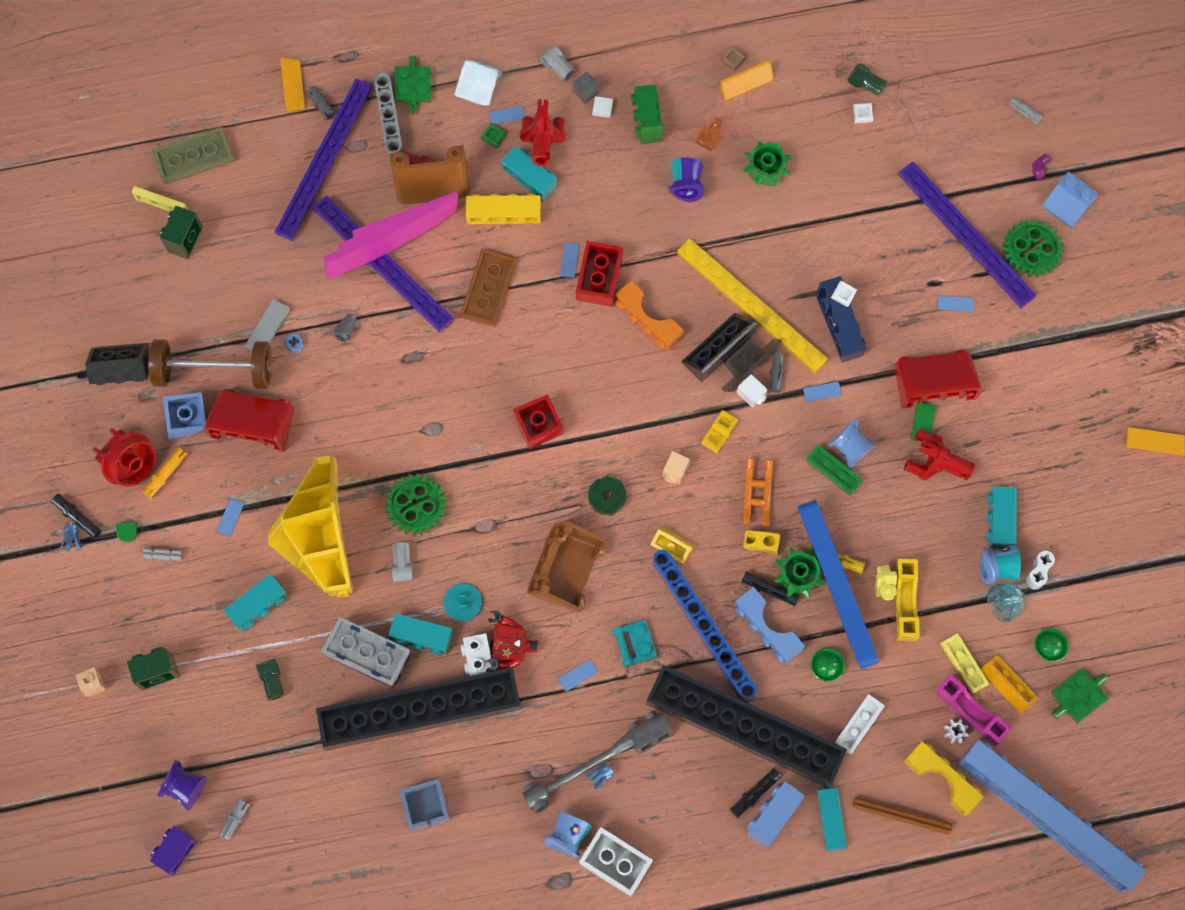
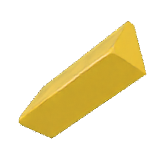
[650,526,695,564]

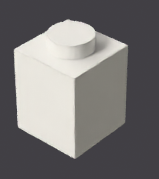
[737,375,767,408]

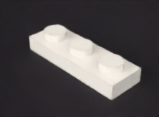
[835,694,885,755]

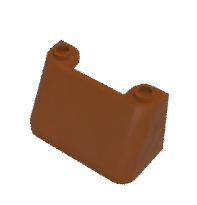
[390,145,470,205]
[527,521,608,612]

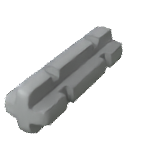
[1009,98,1043,124]
[143,547,182,561]

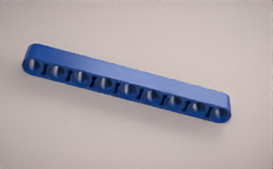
[797,499,879,669]
[653,550,757,702]

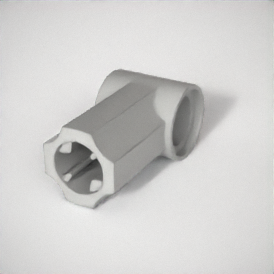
[539,45,575,81]
[392,542,413,582]

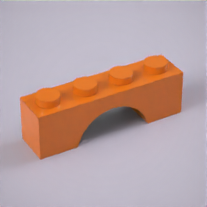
[615,280,684,352]

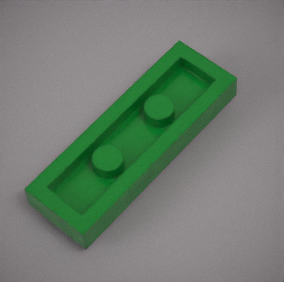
[805,445,863,496]

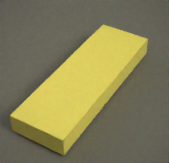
[132,186,188,212]
[940,633,989,694]

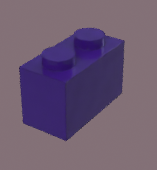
[150,826,197,876]

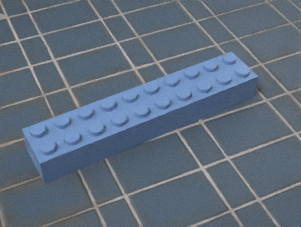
[957,740,1146,894]

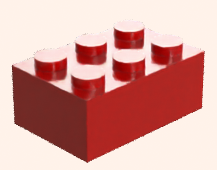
[575,241,623,307]

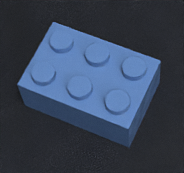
[747,781,805,850]

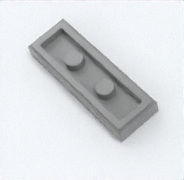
[245,299,290,351]

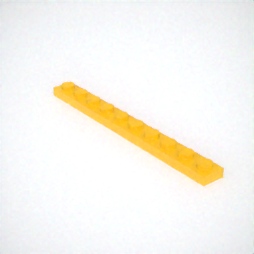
[677,238,828,374]

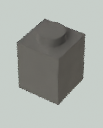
[573,71,599,104]

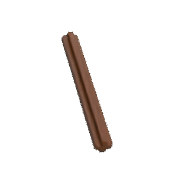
[852,797,952,834]

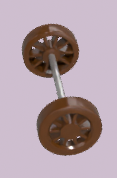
[148,339,272,389]

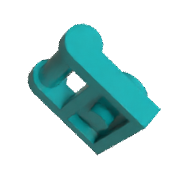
[612,620,657,668]

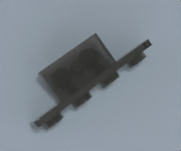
[721,337,782,392]

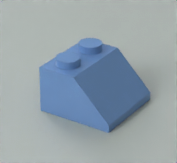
[1042,172,1099,228]
[163,392,206,440]

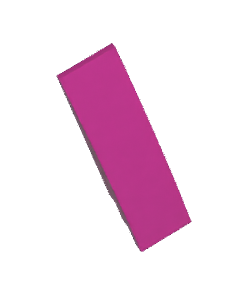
[323,192,458,279]

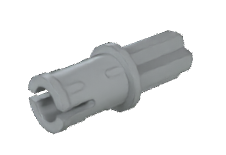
[219,799,250,840]

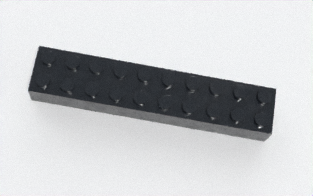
[646,665,847,789]
[316,667,521,751]

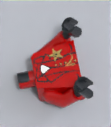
[485,610,538,672]

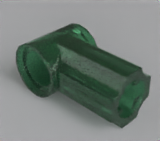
[847,63,887,96]
[256,658,285,701]

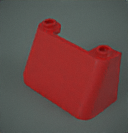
[894,349,982,409]
[204,389,294,451]

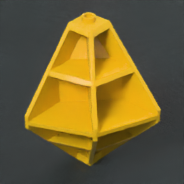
[267,455,354,598]

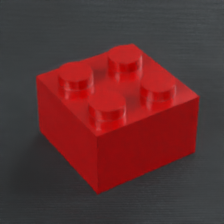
[513,394,564,449]

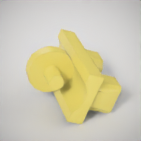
[874,565,897,600]

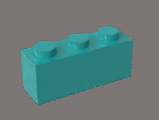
[501,146,557,202]
[986,486,1017,548]
[224,573,288,632]
[388,613,453,656]

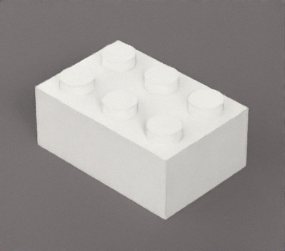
[579,827,653,897]

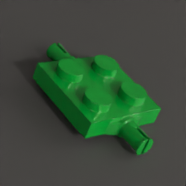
[395,55,431,114]
[1051,668,1109,724]

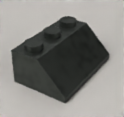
[85,343,149,385]

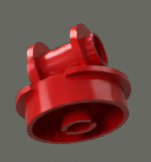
[92,428,156,487]

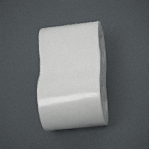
[1026,551,1055,590]

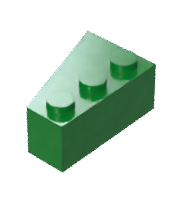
[631,84,663,144]

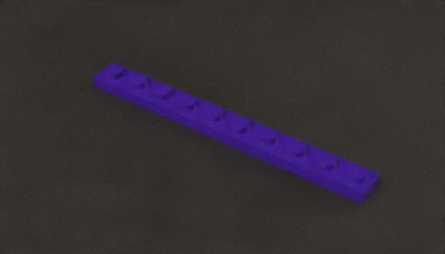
[275,79,373,241]
[898,162,1037,309]
[313,196,453,333]

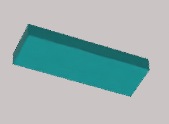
[817,788,847,852]

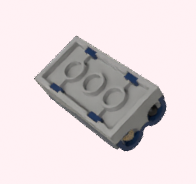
[321,616,411,687]

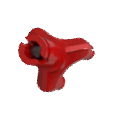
[520,99,566,167]
[903,428,975,481]

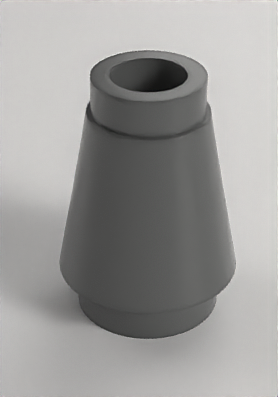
[333,313,357,342]

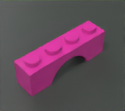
[934,674,1012,747]

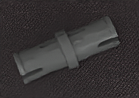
[307,86,335,120]
[769,353,785,393]

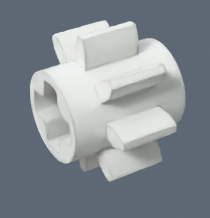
[943,719,969,744]

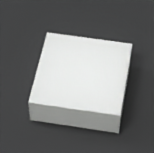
[592,96,613,118]
[853,103,873,123]
[831,281,857,307]

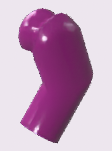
[1032,153,1050,179]

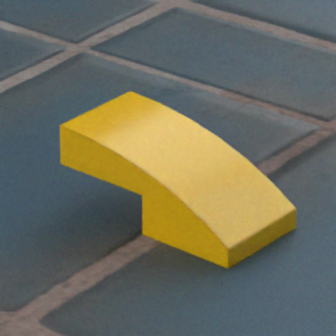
[701,410,739,453]

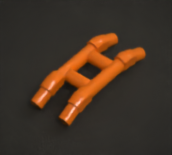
[743,458,774,527]

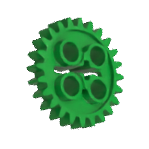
[1002,219,1064,278]
[384,474,447,536]

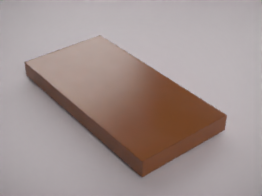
[459,249,518,327]

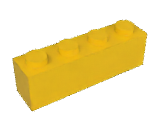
[466,194,541,224]

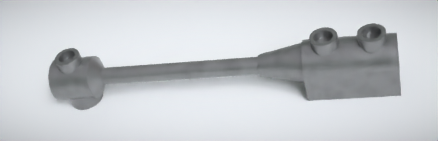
[522,711,673,813]

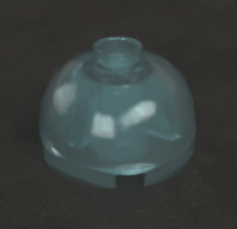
[987,583,1025,623]

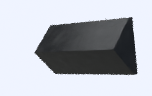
[681,313,757,382]

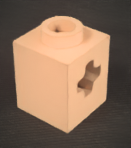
[662,451,690,484]
[75,667,106,697]

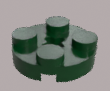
[588,477,627,516]

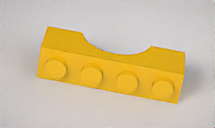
[895,559,920,642]
[903,742,984,817]

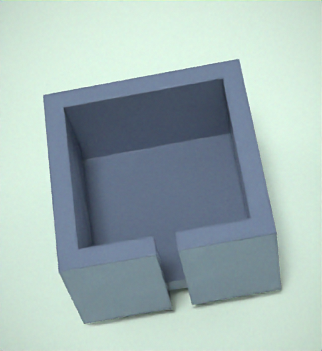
[399,779,451,832]

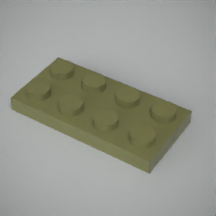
[152,127,234,184]

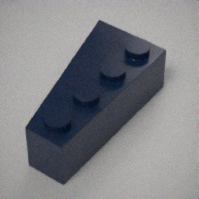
[816,276,867,363]

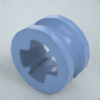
[285,334,304,353]

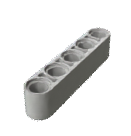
[374,73,403,158]

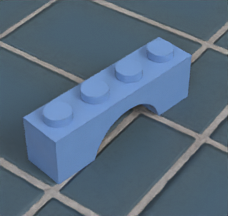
[734,587,805,665]

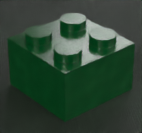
[160,205,203,259]
[127,647,180,691]

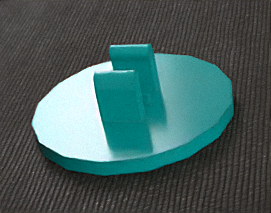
[443,583,482,622]

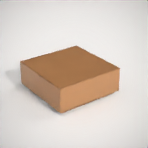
[720,46,746,71]

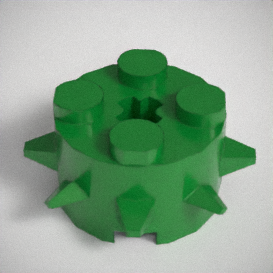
[743,141,792,187]
[774,547,825,598]

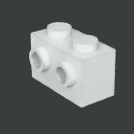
[460,634,494,676]

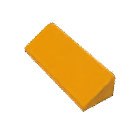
[280,58,305,112]
[719,61,773,100]
[981,654,1038,713]

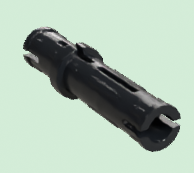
[51,493,102,539]
[741,571,800,607]
[729,768,782,818]

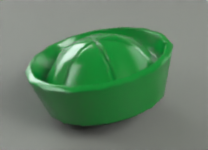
[1034,628,1069,662]
[810,648,845,682]

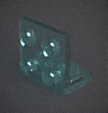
[455,59,503,106]

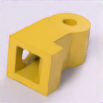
[743,531,781,556]

